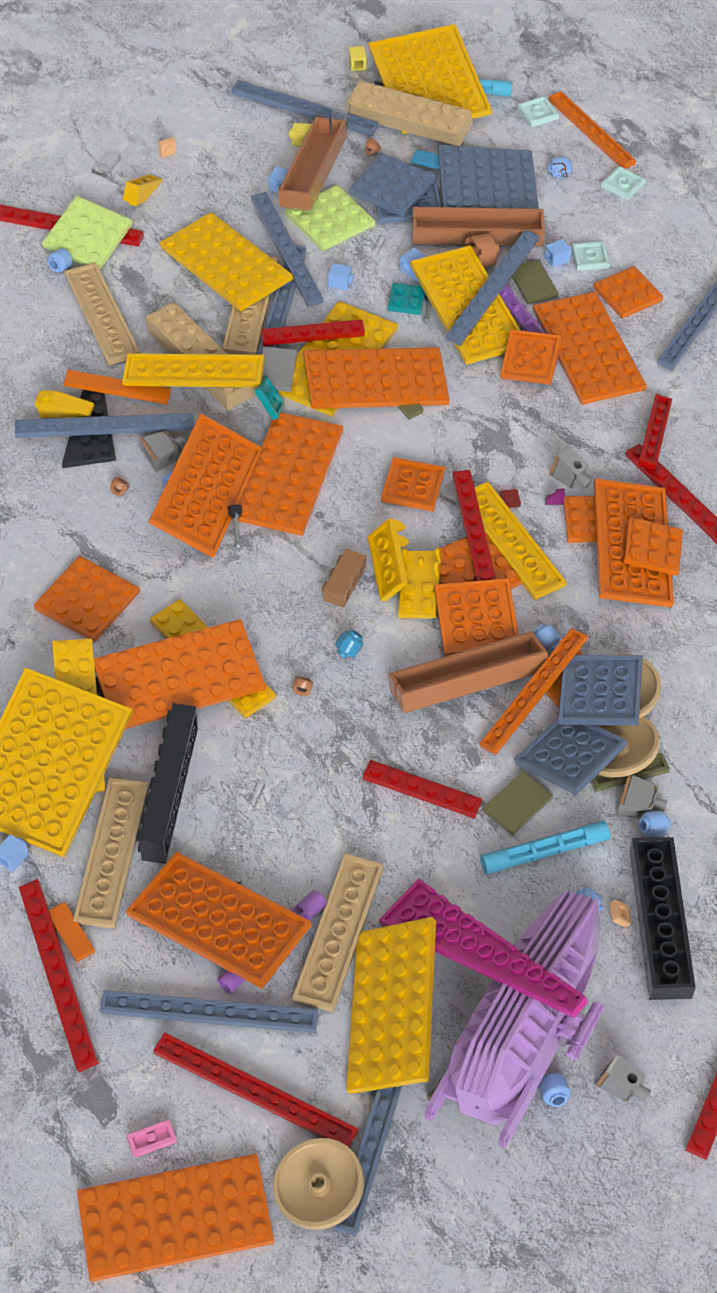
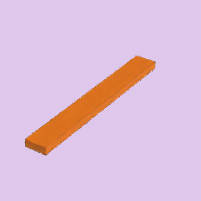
[548,91,636,169]
[479,628,588,755]

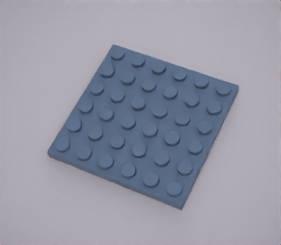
[438,144,539,209]

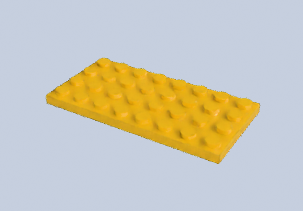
[159,212,293,312]
[410,245,521,365]
[278,301,398,417]
[346,917,436,1094]

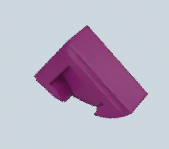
[545,488,565,505]

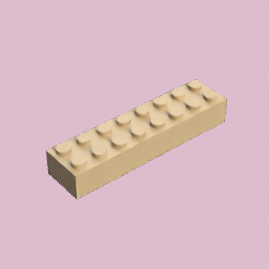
[345,80,473,147]
[146,302,255,411]

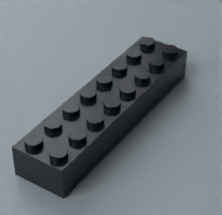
[136,703,199,864]
[629,837,696,1000]

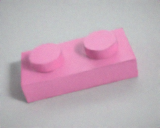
[126,1120,177,1158]

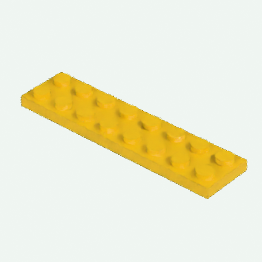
[122,353,265,387]
[457,482,567,601]
[150,599,276,719]
[52,639,105,793]

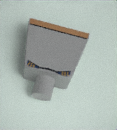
[139,431,185,472]
[549,445,592,488]
[617,775,667,818]
[595,1054,651,1102]

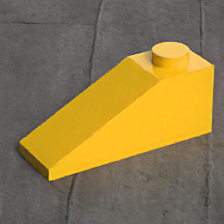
[123,174,163,206]
[34,390,94,418]

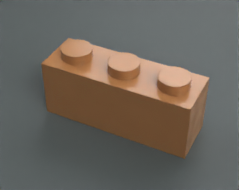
[322,549,367,608]

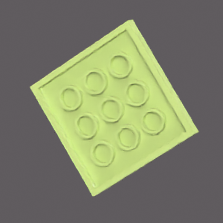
[285,185,375,251]
[42,195,133,270]

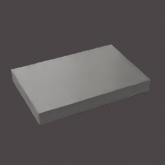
[262,347,297,392]

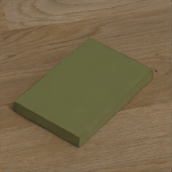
[512,260,558,305]
[483,771,553,836]

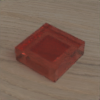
[499,489,521,508]

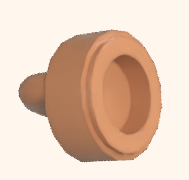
[365,138,381,155]
[110,476,130,496]
[293,676,314,696]

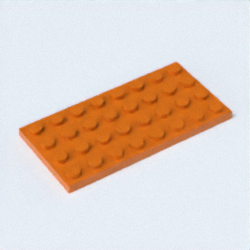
[533,291,647,405]
[303,347,450,409]
[233,412,343,536]
[148,413,263,558]
[593,478,674,608]
[94,619,266,729]
[126,851,312,989]
[77,1153,274,1282]

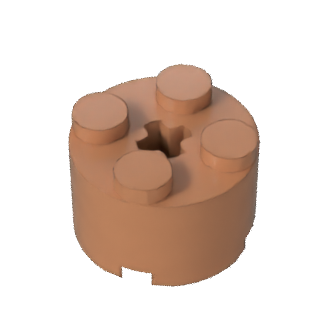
[464,233,500,268]

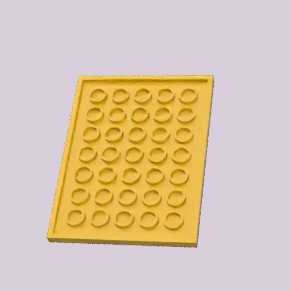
[368,24,492,134]
[0,668,133,858]

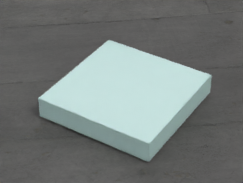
[517,96,559,127]
[601,166,646,200]
[571,241,610,271]

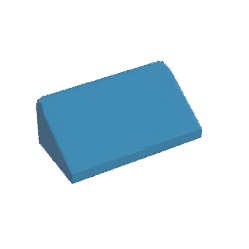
[411,150,439,169]

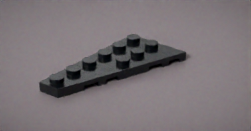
[62,389,116,468]

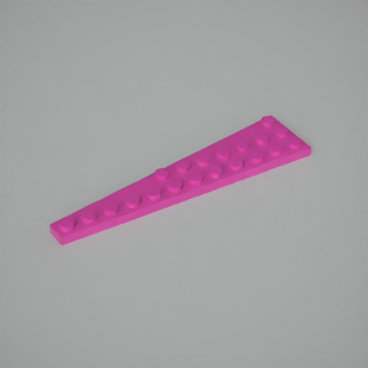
[379,878,588,1018]

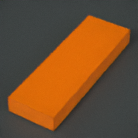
[49,902,95,963]

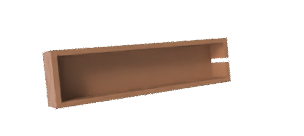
[278,117,347,211]
[412,207,545,246]
[388,631,548,713]

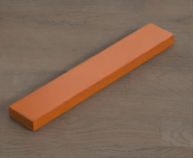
[64,369,171,405]

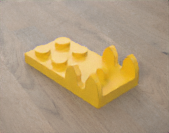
[367,518,409,602]
[398,547,442,618]

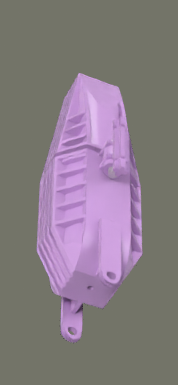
[424,889,605,1148]

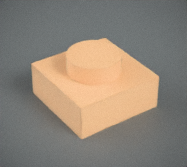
[158,137,176,158]
[609,900,631,927]

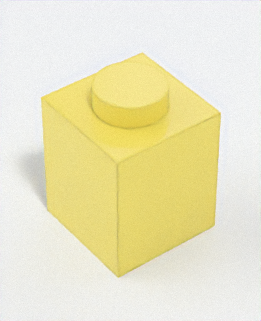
[349,46,366,71]
[289,123,312,146]

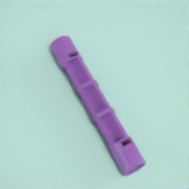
[499,284,560,351]
[217,890,327,994]

